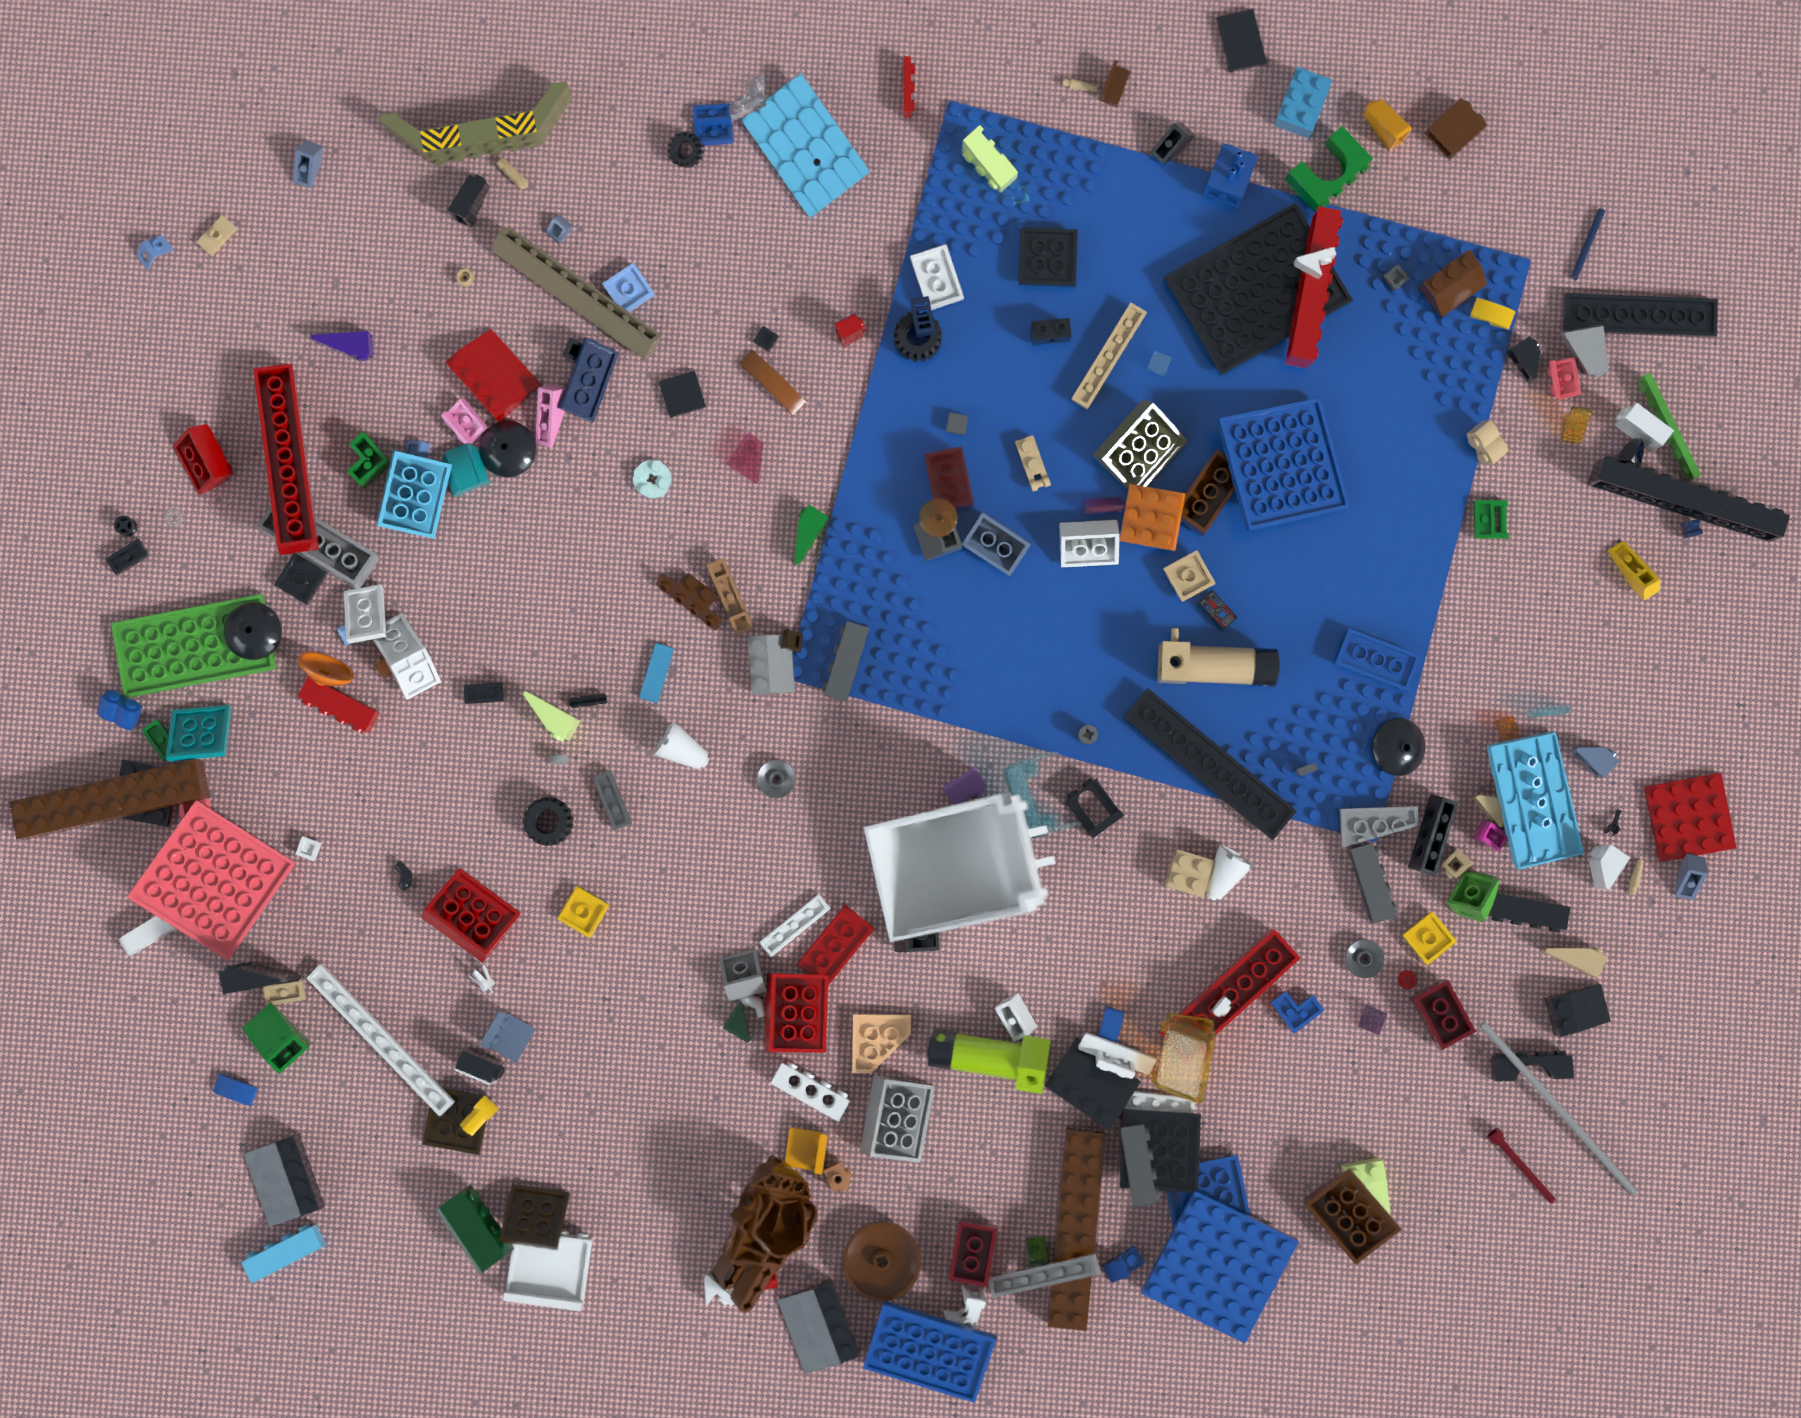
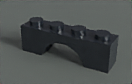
[1490,1050,1574,1082]

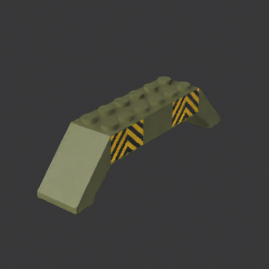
[378,81,572,165]

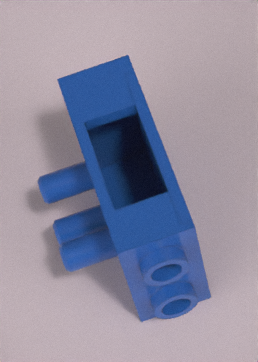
[1203,143,1258,208]

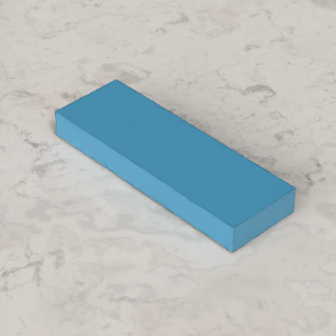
[639,643,674,704]

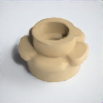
[456,268,475,287]

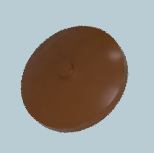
[843,1221,921,1301]

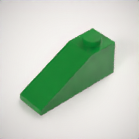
[794,505,829,567]

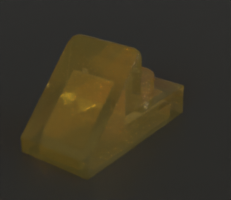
[1561,406,1591,444]

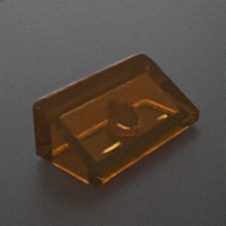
[1495,716,1520,742]

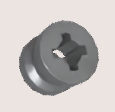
[1078,725,1098,745]

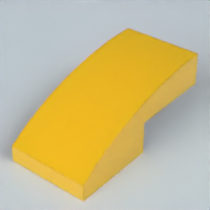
[1470,298,1515,330]

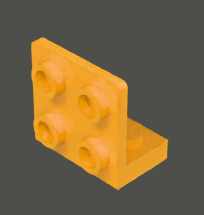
[785,1127,828,1174]

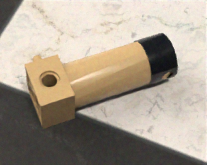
[1157,628,1280,687]

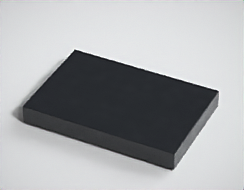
[1216,9,1267,73]

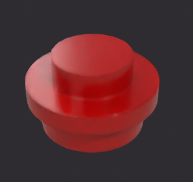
[1397,970,1417,989]

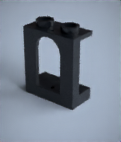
[1065,778,1124,839]

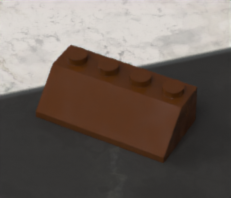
[1181,449,1235,536]

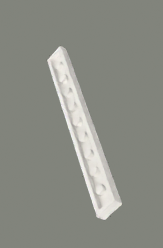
[307,964,455,1116]

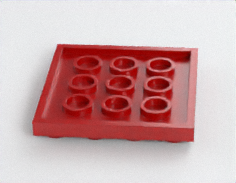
[1644,773,1737,862]

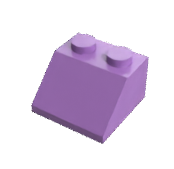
[942,767,987,806]

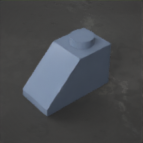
[293,140,323,189]
[1571,747,1620,778]
[1675,854,1708,900]

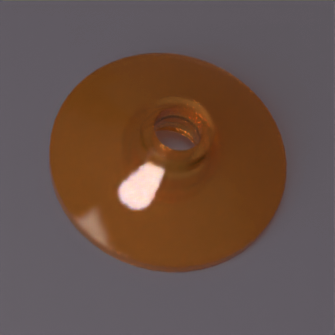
[919,498,958,537]

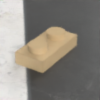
[263,981,306,1006]

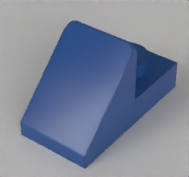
[1102,1245,1145,1283]

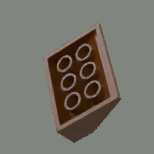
[1305,1168,1402,1265]

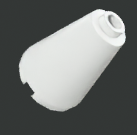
[654,722,710,770]
[1206,845,1253,901]

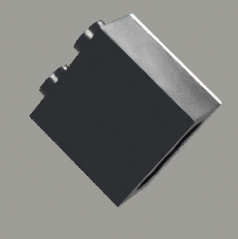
[454,1047,505,1085]

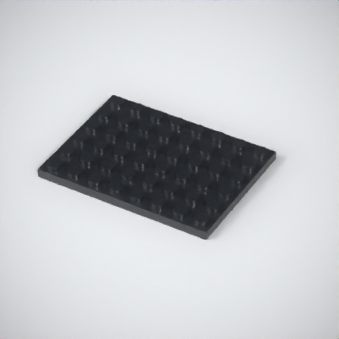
[1163,203,1353,376]

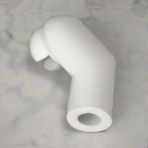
[742,995,766,1018]

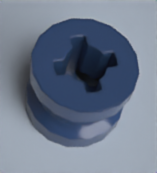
[1680,519,1703,539]

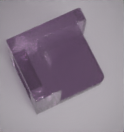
[1358,1005,1388,1035]

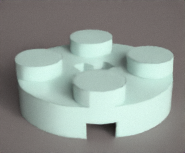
[633,460,672,499]

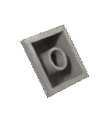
[719,949,767,1001]

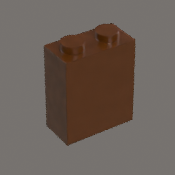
[1424,97,1487,160]

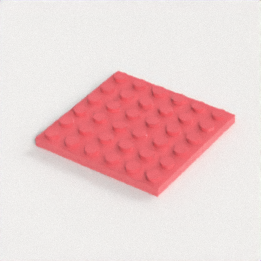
[127,800,296,961]

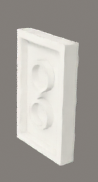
[910,245,964,310]
[344,584,386,644]

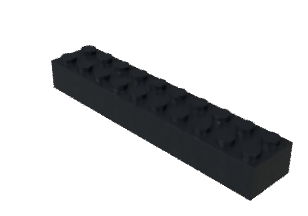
[1587,456,1790,542]

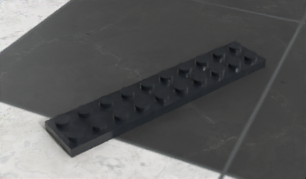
[1123,688,1297,841]

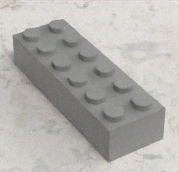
[257,506,379,591]

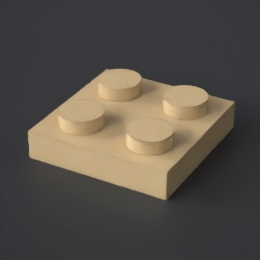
[1163,550,1216,603]

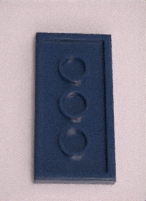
[558,337,619,423]

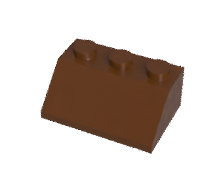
[1419,249,1487,318]

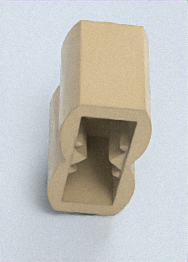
[1467,420,1509,465]

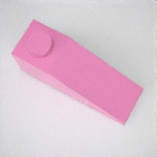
[535,384,565,447]

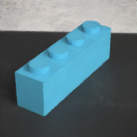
[241,1223,326,1284]

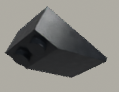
[1544,984,1611,1037]

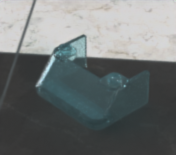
[1003,750,1080,839]

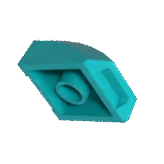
[441,443,491,497]

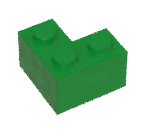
[347,432,390,489]

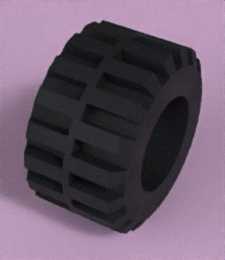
[894,311,942,363]
[522,797,574,846]

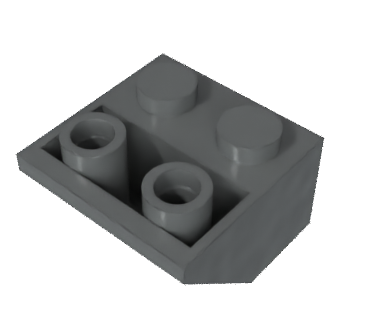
[913,510,962,562]

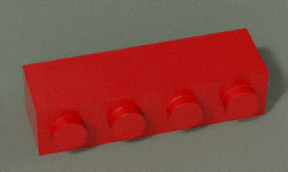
[297,677,380,734]

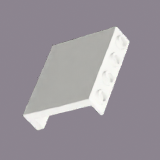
[503,1230,593,1311]

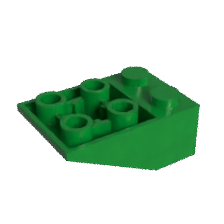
[242,1002,311,1075]

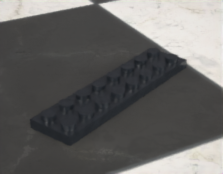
[1563,293,1718,338]

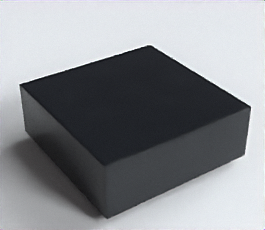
[753,326,779,353]

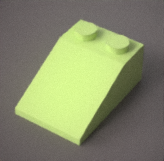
[523,691,580,742]
[1341,1158,1390,1214]

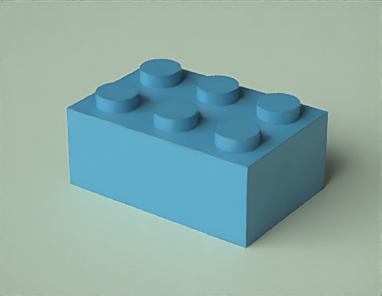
[1274,66,1332,139]

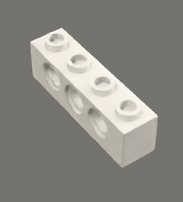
[770,1061,850,1122]

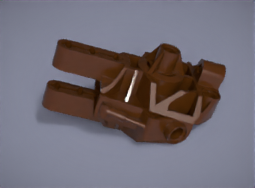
[712,1155,818,1313]

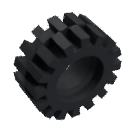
[667,132,704,168]

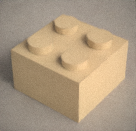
[1164,849,1214,898]

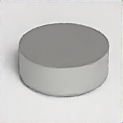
[549,754,569,765]

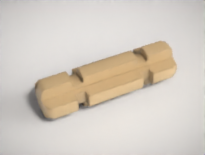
[497,158,528,190]

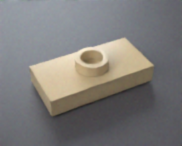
[196,215,237,256]

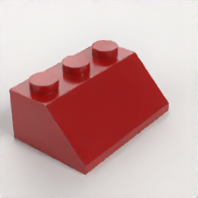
[173,424,234,495]

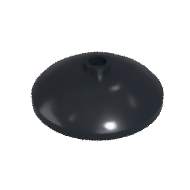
[479,421,536,478]
[224,603,282,660]
[1372,718,1426,776]

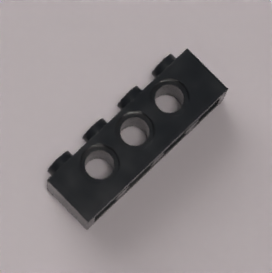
[1408,795,1459,876]

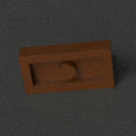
[1100,60,1131,108]

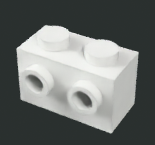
[995,993,1037,1042]

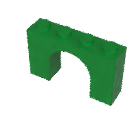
[1284,126,1373,212]

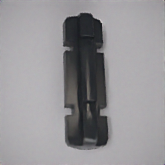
[569,693,607,708]

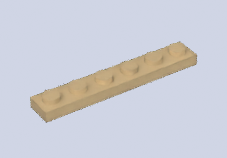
[1071,303,1147,410]

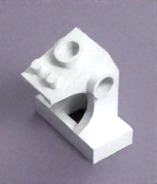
[944,1283,986,1328]

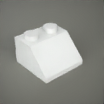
[1589,844,1630,890]

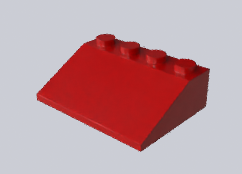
[445,329,542,422]
[421,868,521,963]
[764,972,829,1053]

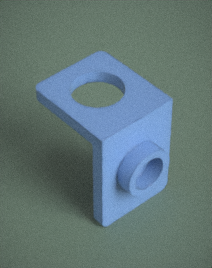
[136,235,173,269]

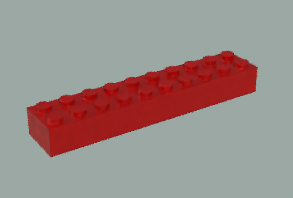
[253,363,319,555]

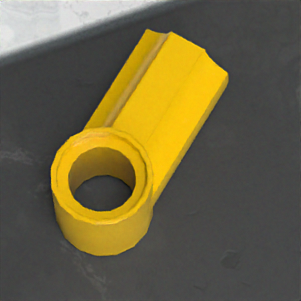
[460,1096,499,1136]

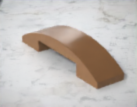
[706,558,754,636]

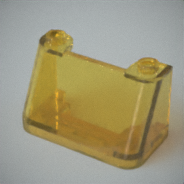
[1151,1013,1215,1104]

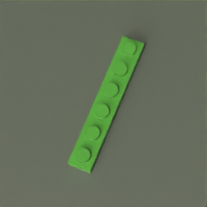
[1638,373,1701,481]

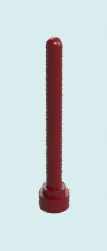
[1487,1128,1556,1204]

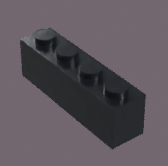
[1488,893,1571,933]

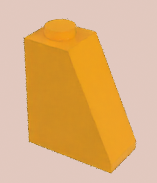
[1363,98,1412,151]

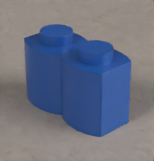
[97,690,142,730]

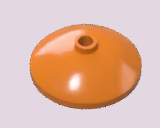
[297,651,354,686]

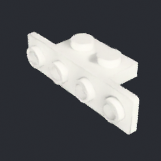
[1078,1032,1156,1079]

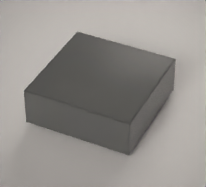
[1382,264,1409,291]
[946,412,968,436]
[1294,763,1318,776]

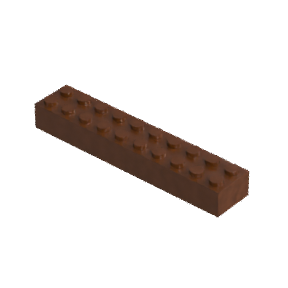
[9,759,210,840]
[1046,1127,1106,1331]

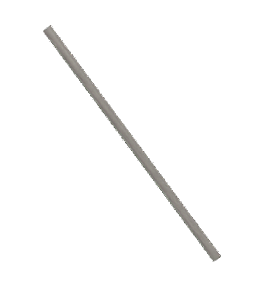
[1479,1021,1638,1196]

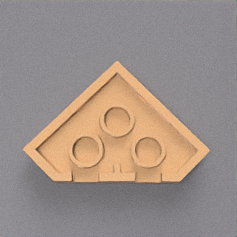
[852,1014,911,1073]

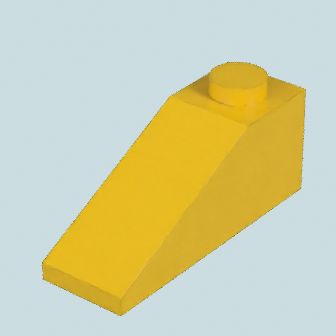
[1608,540,1660,600]

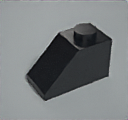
[1150,123,1195,165]
[1507,336,1541,383]

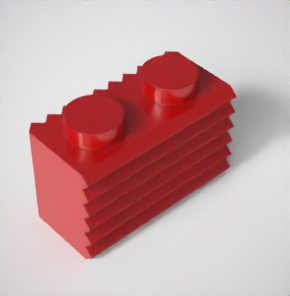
[834,313,865,347]

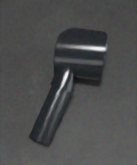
[1604,810,1621,837]

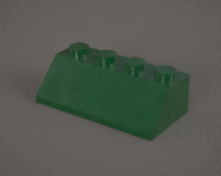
[436,1185,514,1274]

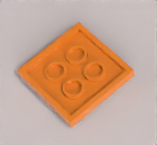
[1119,484,1186,551]

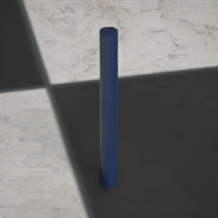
[1570,208,1605,280]

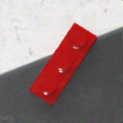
[903,56,915,118]

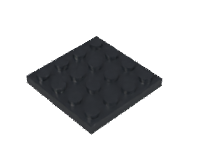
[1119,1109,1201,1193]

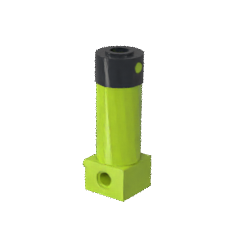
[927,1028,1051,1094]

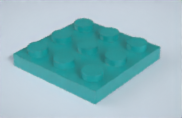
[166,705,231,762]

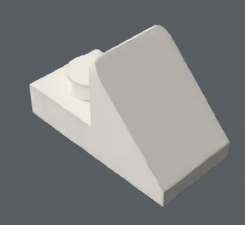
[1293,247,1336,279]
[704,1272,734,1307]

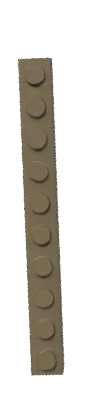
[491,226,662,360]

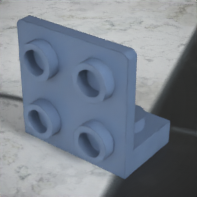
[480,1010,536,1062]

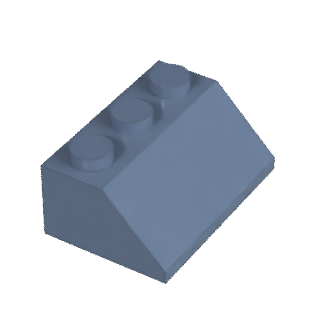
[962,511,1032,576]

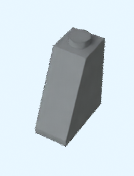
[1560,325,1609,377]

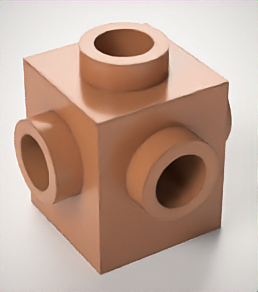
[823,1160,853,1193]

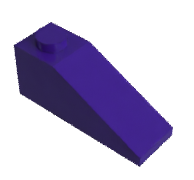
[311,331,373,361]

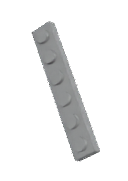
[988,1254,1101,1298]

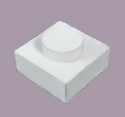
[295,836,322,861]
[1211,996,1231,1017]

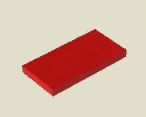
[797,904,875,986]

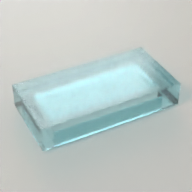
[1527,705,1571,718]

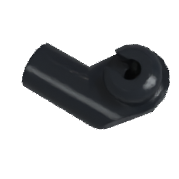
[394,861,413,890]

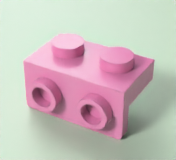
[441,398,488,444]

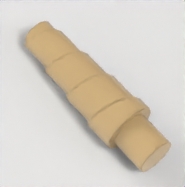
[1062,78,1098,92]
[1628,859,1644,895]

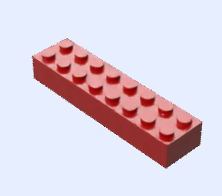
[1284,206,1343,369]
[1158,928,1301,1062]

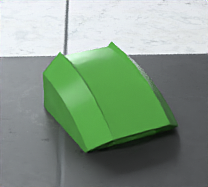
[1447,871,1499,922]

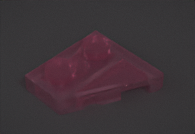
[726,432,764,485]

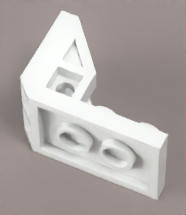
[372,613,441,700]

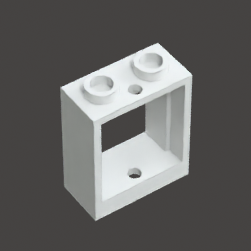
[1614,403,1674,452]

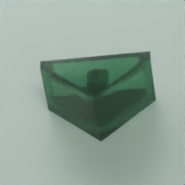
[723,1003,751,1042]
[1026,1236,1048,1269]

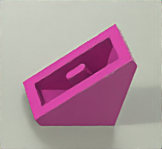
[1473,821,1507,852]

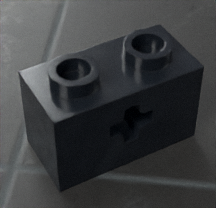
[1030,318,1072,345]

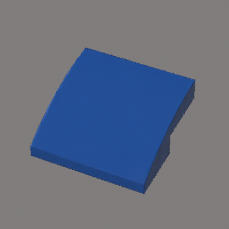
[693,103,733,146]

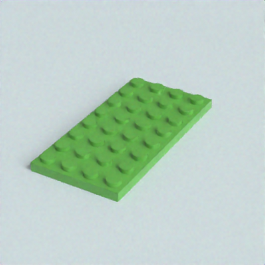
[111,594,277,698]

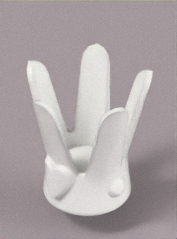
[468,964,496,993]

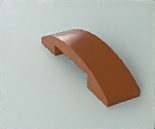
[739,350,806,416]

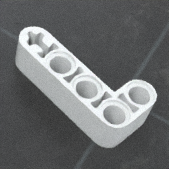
[118,916,176,956]

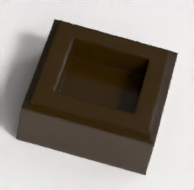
[781,629,803,653]

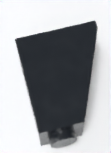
[448,175,490,228]

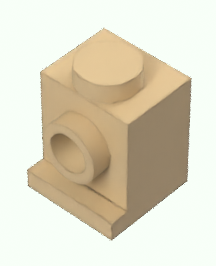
[1442,848,1474,880]

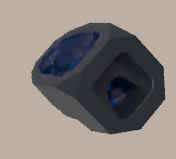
[1618,438,1645,468]

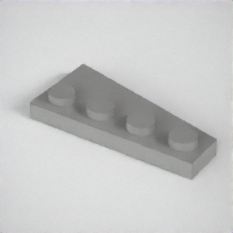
[1339,806,1419,848]

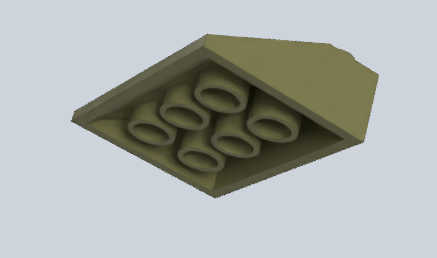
[1092,399,1187,489]

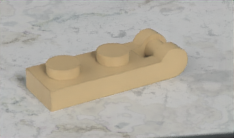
[1015,435,1051,492]

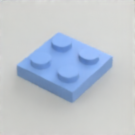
[602,263,655,313]

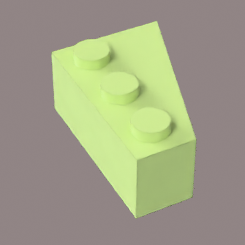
[962,125,1018,193]

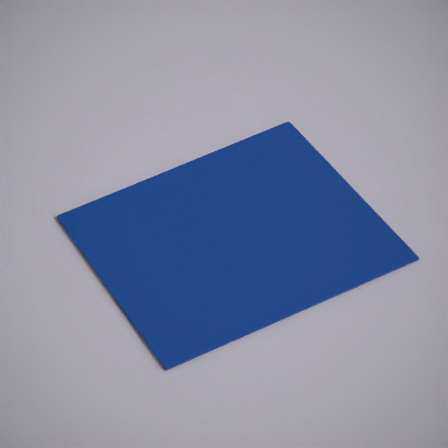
[792,101,1531,842]

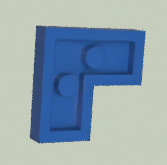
[1270,991,1325,1034]

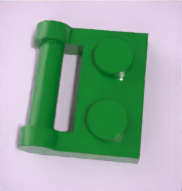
[1473,500,1509,540]

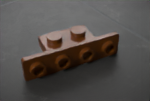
[656,573,722,630]

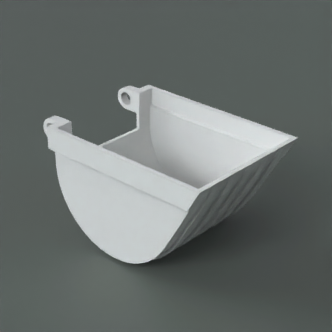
[864,792,1055,942]

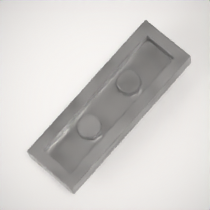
[593,770,633,831]

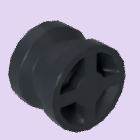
[114,516,138,537]

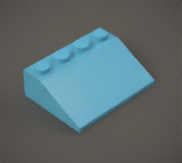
[376,449,452,539]

